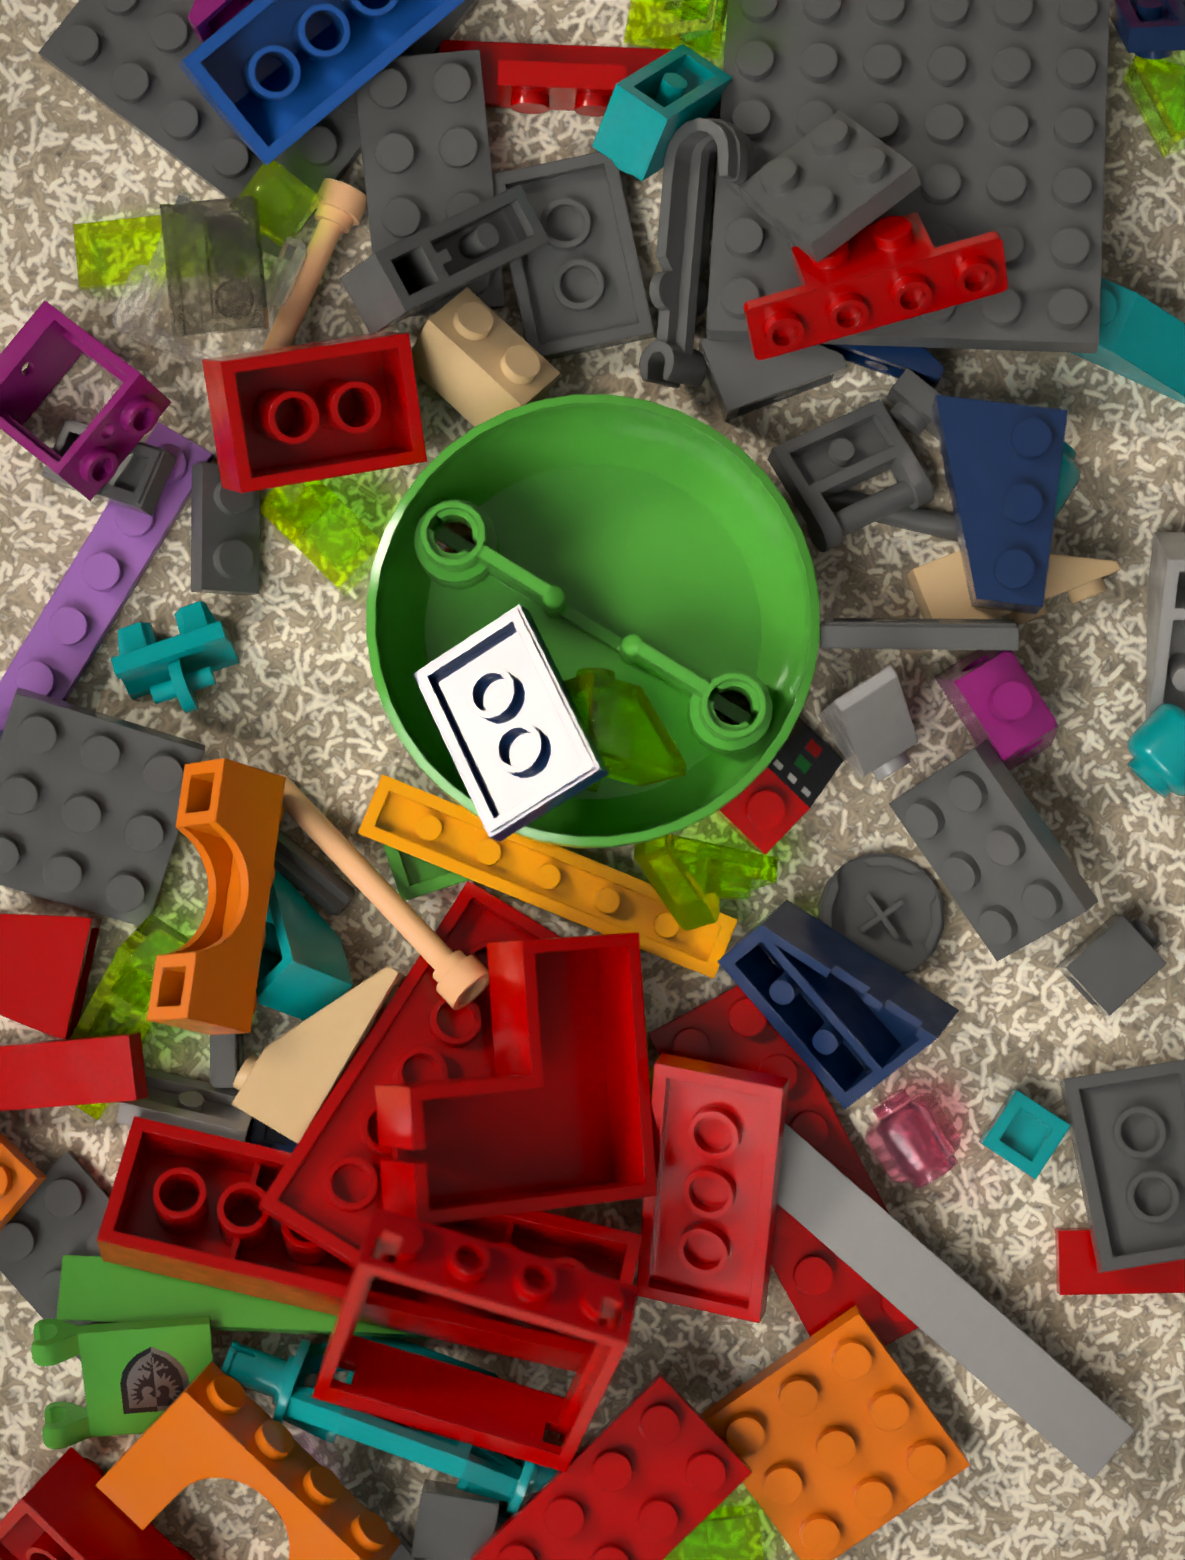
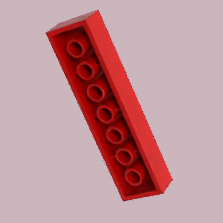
[97,1116,643,1372]

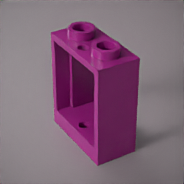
[0,300,171,501]

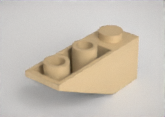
[906,550,1120,651]

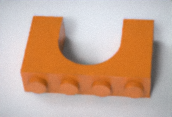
[96,1361,402,1560]

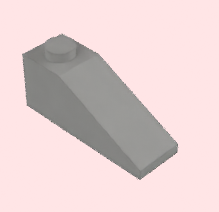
[1146,532,1185,719]
[818,665,918,782]

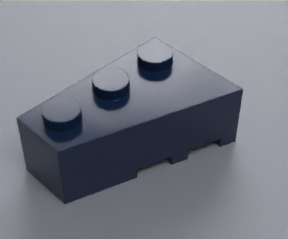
[717,900,959,1109]

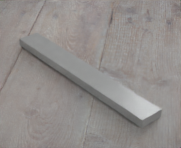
[777,1123,1135,1480]

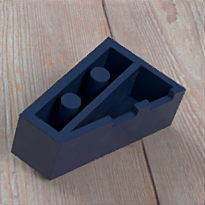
[932,395,1068,615]

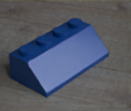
[178,0,465,166]

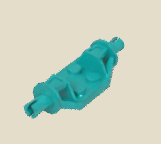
[221,1336,559,1514]

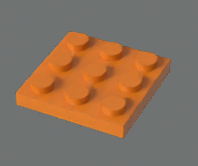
[700,1305,970,1560]

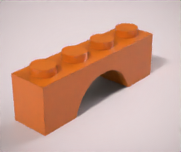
[147,758,286,1035]

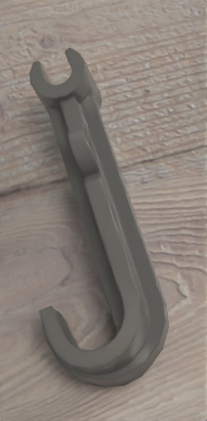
[639,118,755,389]

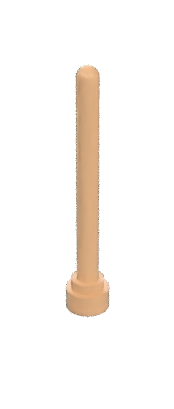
[262,178,367,350]
[277,774,489,1010]

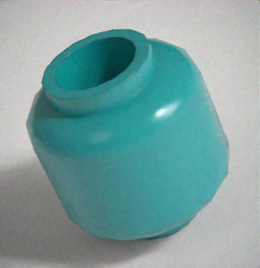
[1127,703,1185,799]

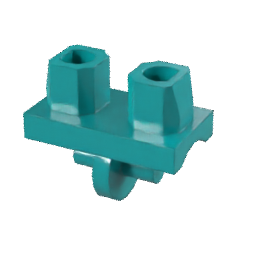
[111,601,240,714]

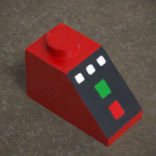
[716,717,844,855]

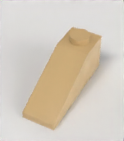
[232,966,406,1144]

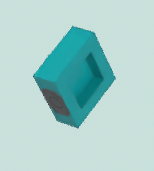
[978,1089,1071,1179]

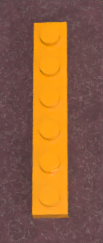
[358,774,738,979]

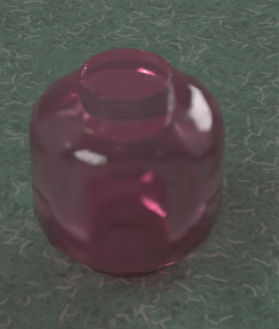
[865,1088,961,1189]

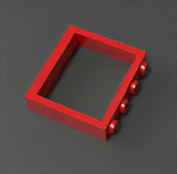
[312,1207,639,1473]

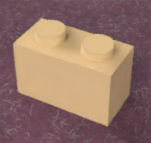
[411,287,561,427]

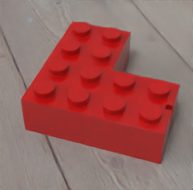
[375,932,657,1224]

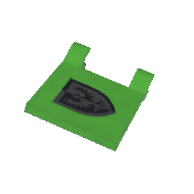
[31,1316,215,1449]

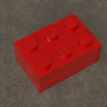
[202,331,427,493]

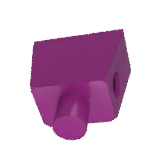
[934,650,1058,771]

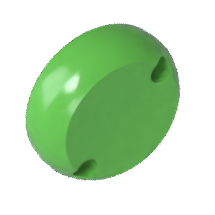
[366,394,820,848]

